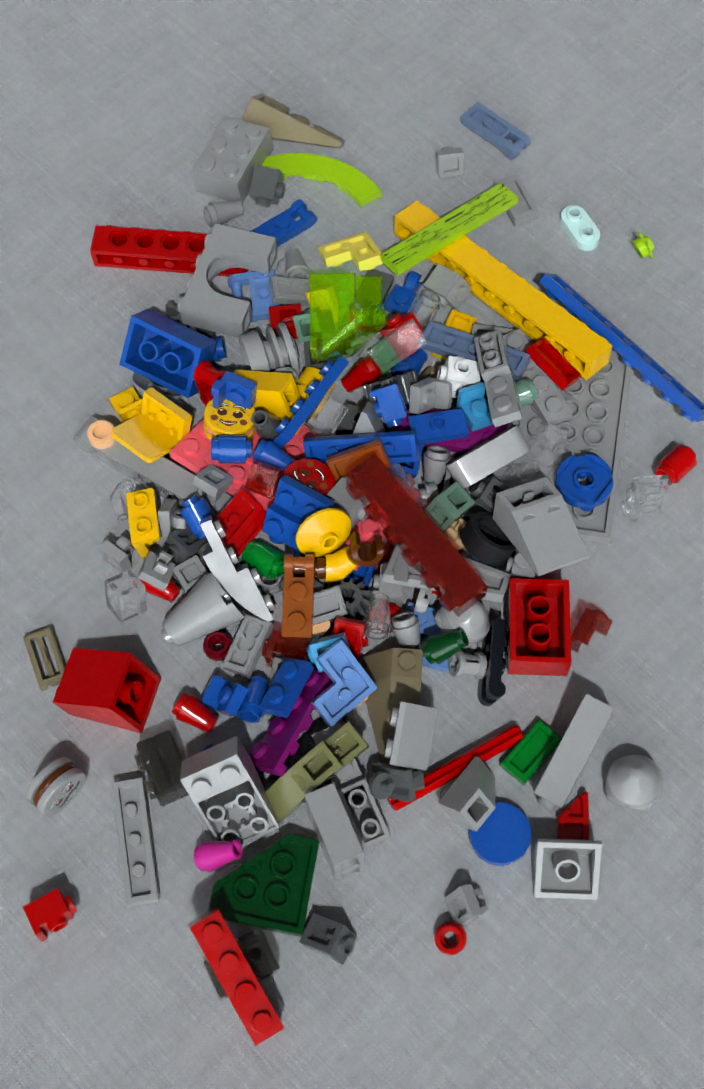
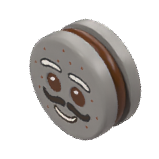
[26,757,86,817]

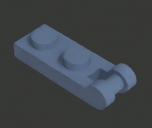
[461,102,531,160]

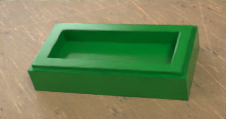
[500,720,562,786]

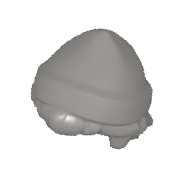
[434,596,490,649]
[606,755,663,810]

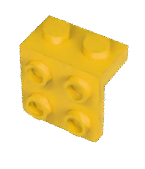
[111,387,192,463]

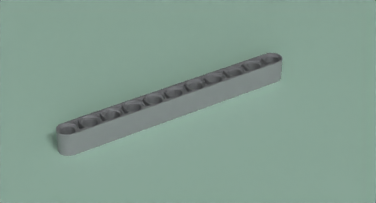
[73,417,329,587]

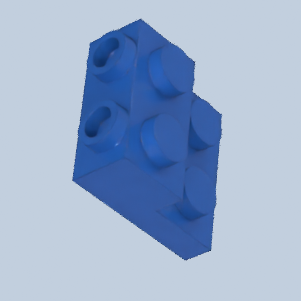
[262,475,335,557]

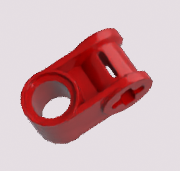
[193,360,226,406]

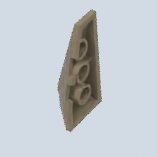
[242,94,346,148]
[363,648,423,769]

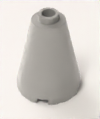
[161,571,245,647]

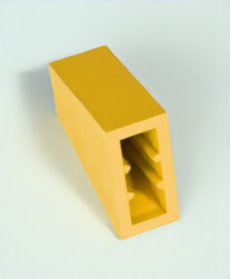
[233,369,306,434]

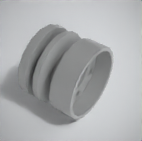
[238,322,300,377]

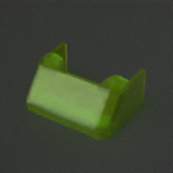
[310,273,386,361]

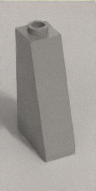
[534,693,614,811]

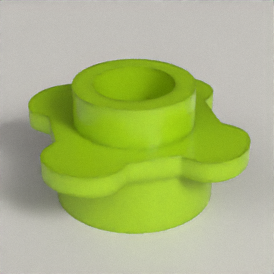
[632,231,655,259]

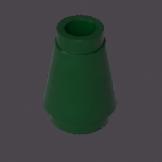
[422,629,469,664]

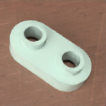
[560,205,600,251]

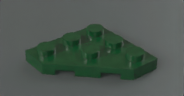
[208,834,320,937]

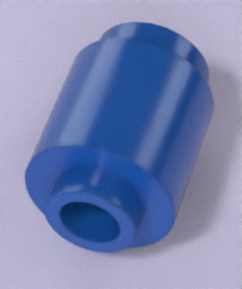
[211,434,252,463]
[179,495,216,540]

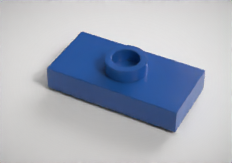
[407,408,469,445]

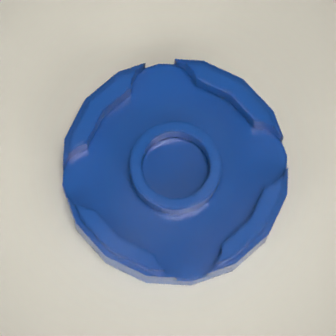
[469,802,532,866]

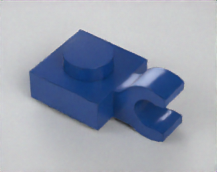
[383,271,422,314]

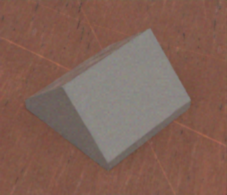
[533,839,602,900]

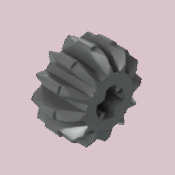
[328,576,372,622]

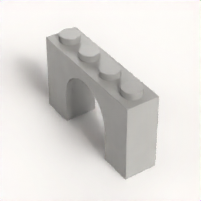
[178,223,277,338]

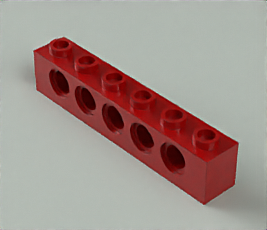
[90,225,249,277]

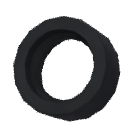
[460,511,516,566]

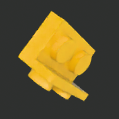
[126,488,161,558]

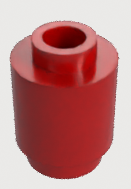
[655,445,697,486]

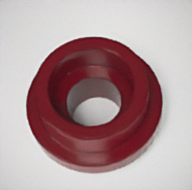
[203,632,232,661]

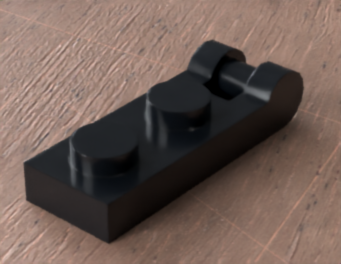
[478,617,508,706]

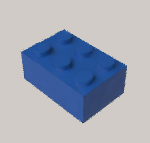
[119,309,217,398]

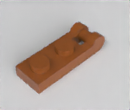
[281,553,315,638]

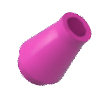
[194,840,243,872]

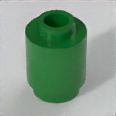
[242,540,285,580]

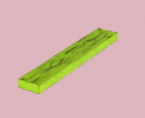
[381,183,518,276]

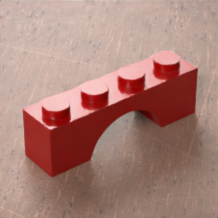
[188,907,284,1046]

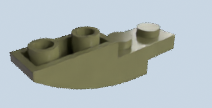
[266,721,370,823]

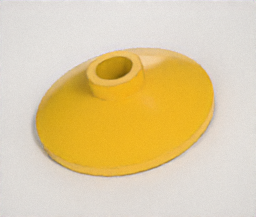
[295,508,351,557]

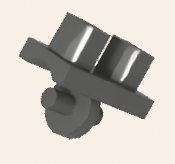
[369,762,425,802]

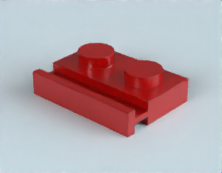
[203,489,266,557]

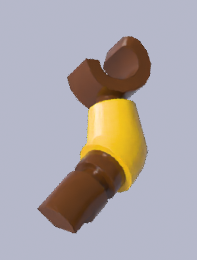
[294,530,384,582]

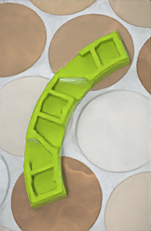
[262,153,382,207]

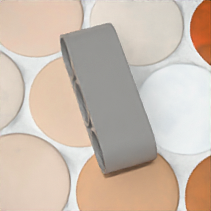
[446,424,531,489]

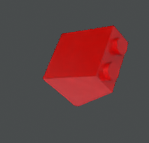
[53,648,161,733]

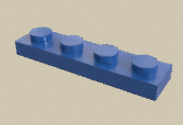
[273,355,349,448]
[303,430,420,467]

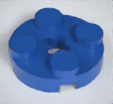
[555,454,613,511]

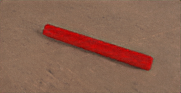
[388,725,524,811]

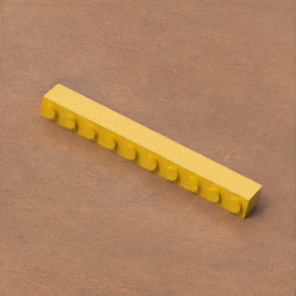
[394,200,613,380]

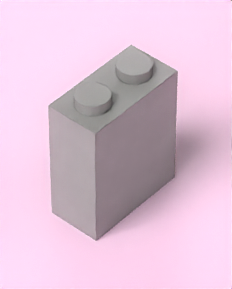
[304,783,364,881]

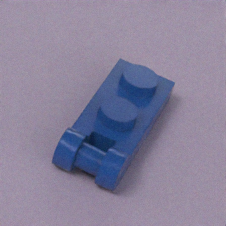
[250,199,317,247]

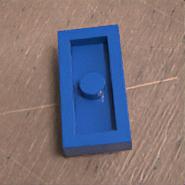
[258,657,314,718]

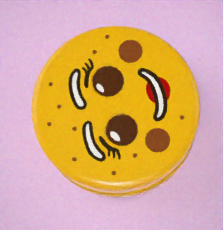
[203,399,256,441]

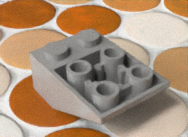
[492,477,589,576]
[180,736,280,845]

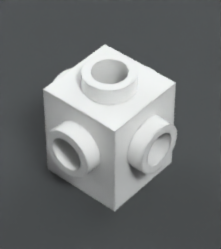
[437,356,480,398]

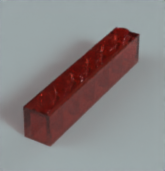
[345,454,488,617]

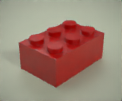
[507,578,571,676]

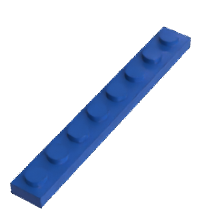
[539,273,704,422]

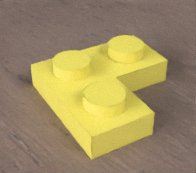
[318,232,384,271]

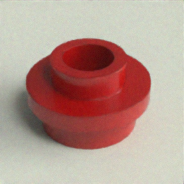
[434,921,467,955]

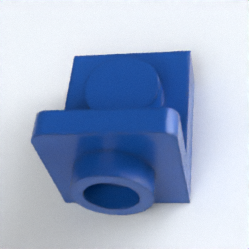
[211,371,257,410]
[200,675,249,716]

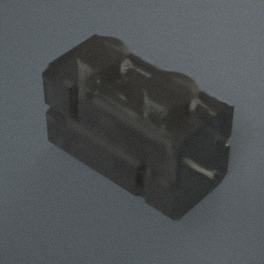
[134,730,189,806]

